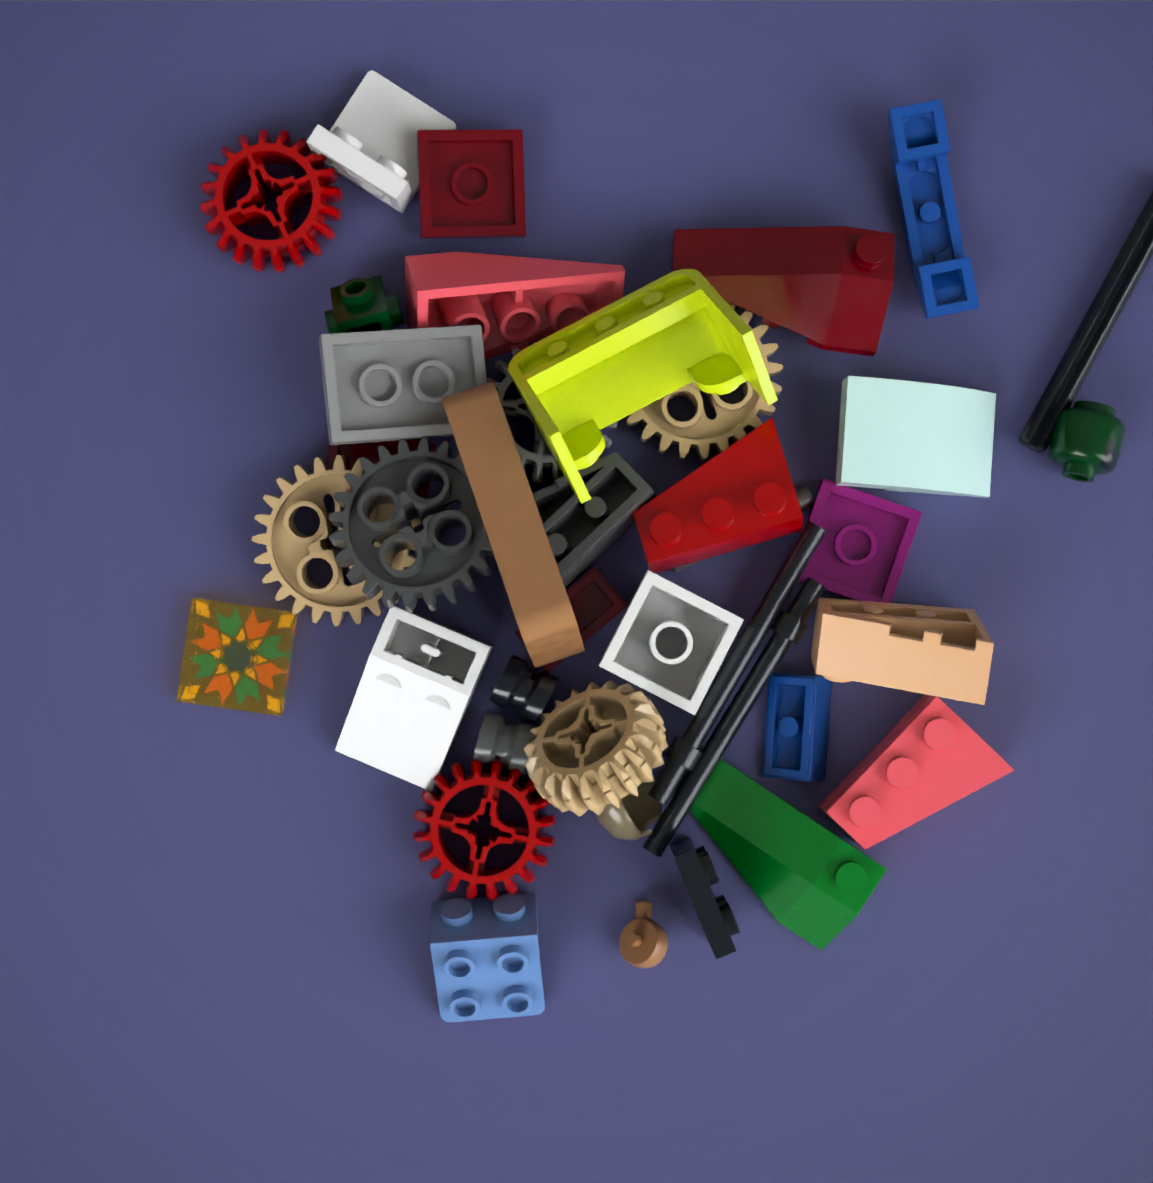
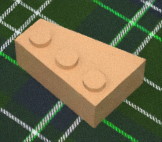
[811,597,994,705]

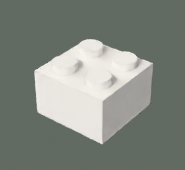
[598,570,744,715]

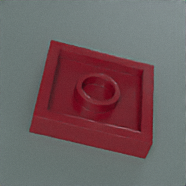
[416,129,526,239]

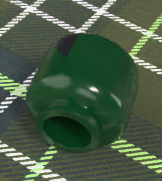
[1048,401,1125,482]

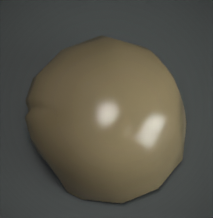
[595,773,662,841]

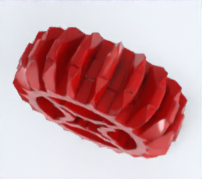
[200,129,343,273]
[413,757,556,900]

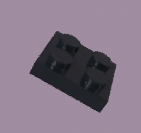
[669,837,740,959]

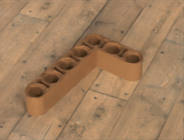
[441,380,585,668]

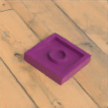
[798,478,922,603]

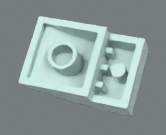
[835,376,996,498]

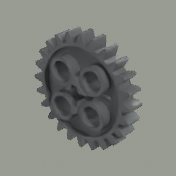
[329,437,495,613]

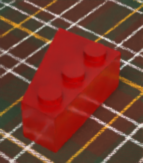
[633,417,804,574]

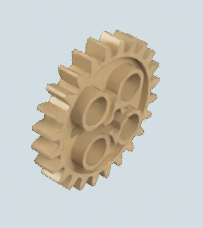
[626,305,783,462]
[252,455,423,626]

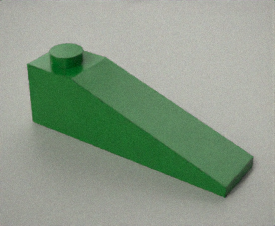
[675,759,888,951]

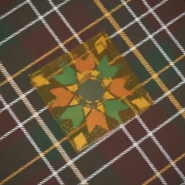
[176,598,298,716]

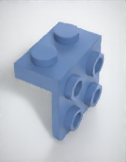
[430,893,545,1022]

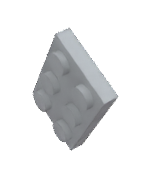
[319,325,487,445]

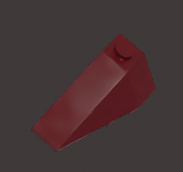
[671,226,895,357]

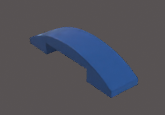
[887,99,980,319]

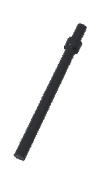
[648,521,826,805]
[643,577,826,857]

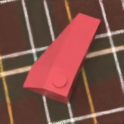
[405,251,625,360]

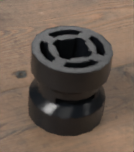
[489,655,559,725]

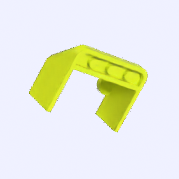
[508,269,778,504]

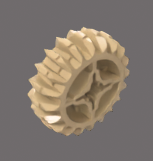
[524,679,668,817]

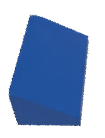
[762,673,832,782]

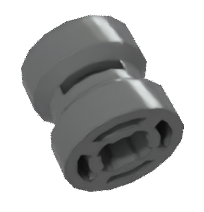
[473,711,537,775]

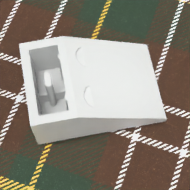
[335,605,493,791]

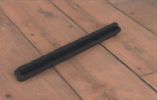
[1019,192,1153,453]

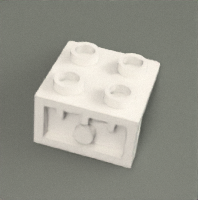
[306,70,456,214]

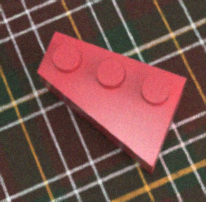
[818,694,1014,850]

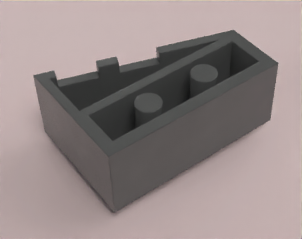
[532,452,656,588]

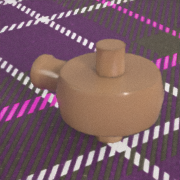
[619,901,668,968]

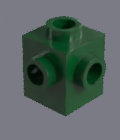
[324,275,405,334]

